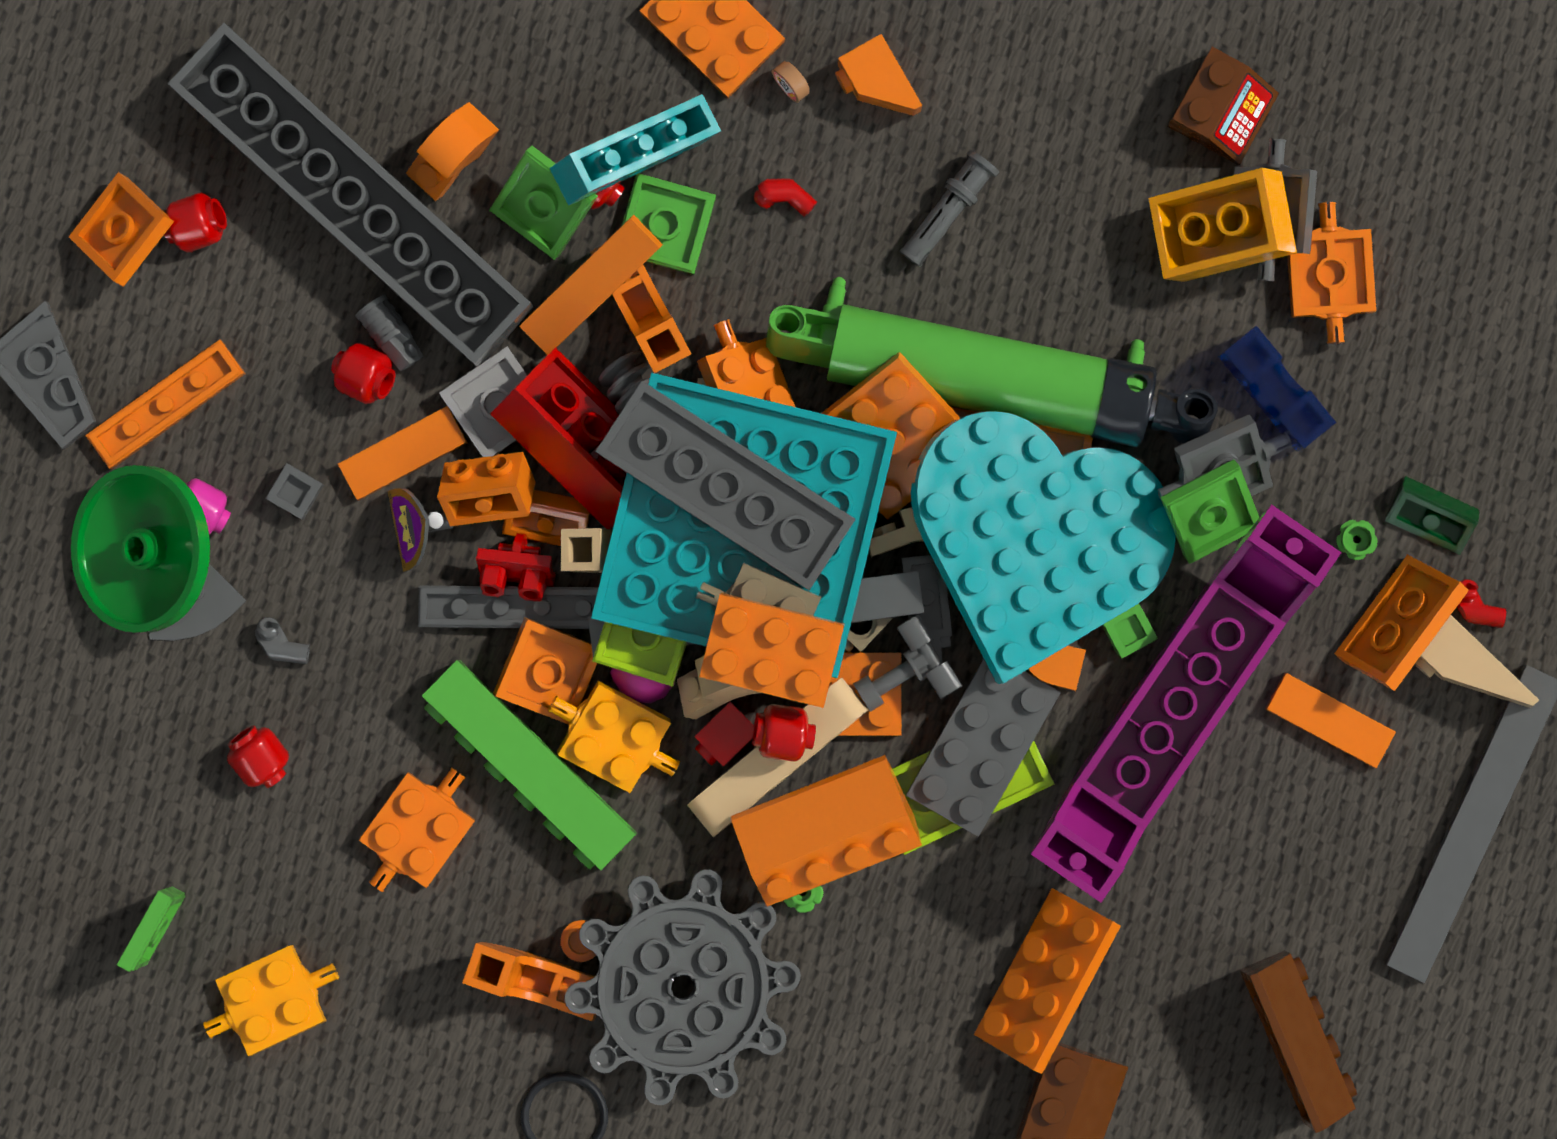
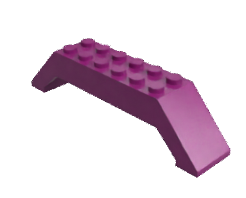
[1030,504,1341,903]

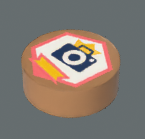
[772,61,810,103]

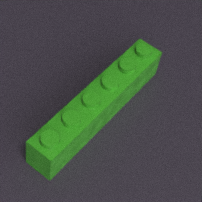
[422,660,637,870]

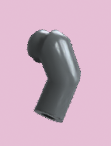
[255,617,310,665]

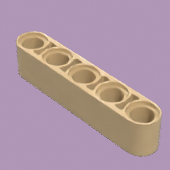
[687,678,868,837]

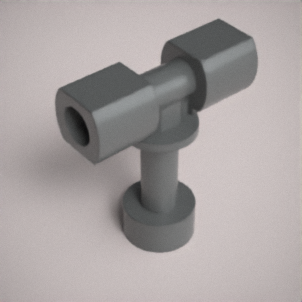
[853,614,962,712]

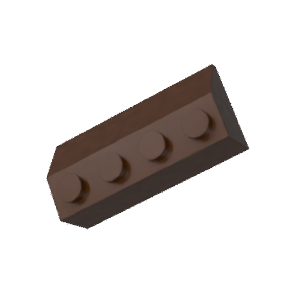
[1240,951,1357,1133]
[1015,1042,1128,1139]

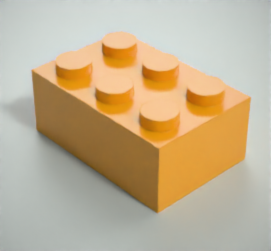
[1148,168,1297,282]

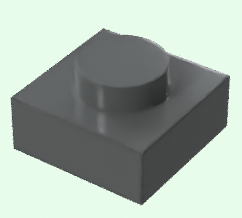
[266,463,324,520]

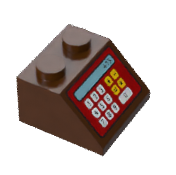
[1167,46,1279,165]

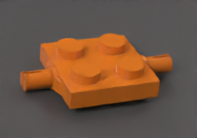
[1287,202,1376,344]
[697,319,796,407]
[359,767,475,892]

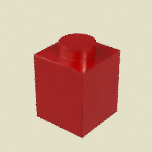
[694,701,754,766]

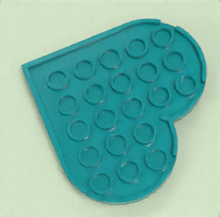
[911,411,1176,684]

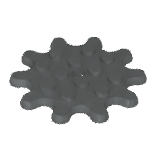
[564,869,801,1105]

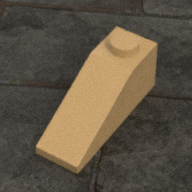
[1415,615,1539,708]

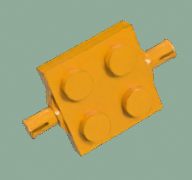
[548,681,680,793]
[203,945,339,1056]

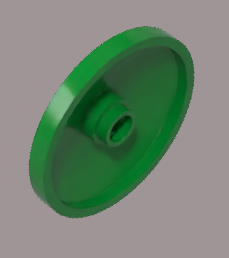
[71,465,210,633]

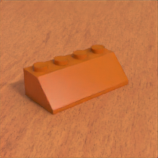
[731,755,922,907]

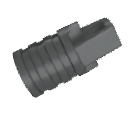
[355,294,423,371]

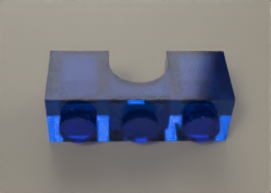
[1218,326,1336,452]

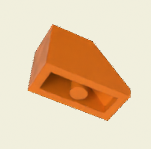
[835,34,922,116]

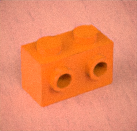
[437,452,535,527]

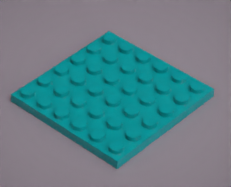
[591,373,897,678]

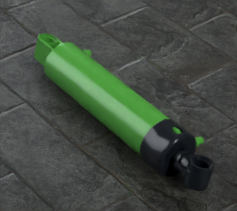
[766,277,1218,447]

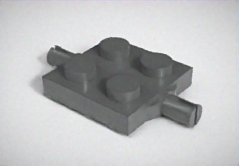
[1234,138,1317,281]
[1157,415,1292,504]

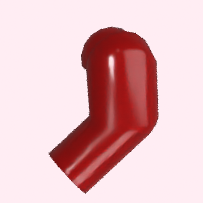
[754,178,818,217]
[1457,579,1506,628]

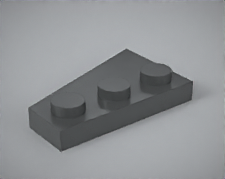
[0,301,97,450]

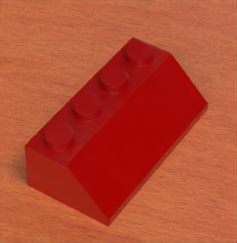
[490,347,627,529]

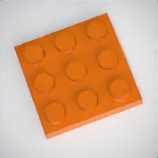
[821,352,960,519]

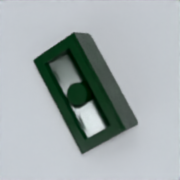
[1385,476,1480,555]

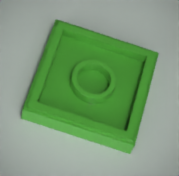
[489,146,598,260]
[622,173,716,275]
[1160,459,1259,564]
[117,886,185,972]

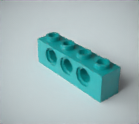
[550,94,721,206]

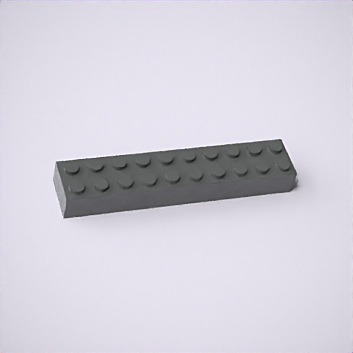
[168,23,534,367]

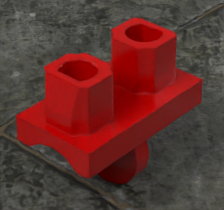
[476,533,556,602]

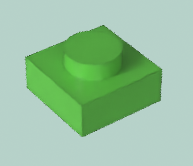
[1102,603,1158,659]

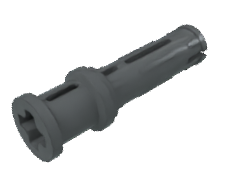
[899,150,999,268]

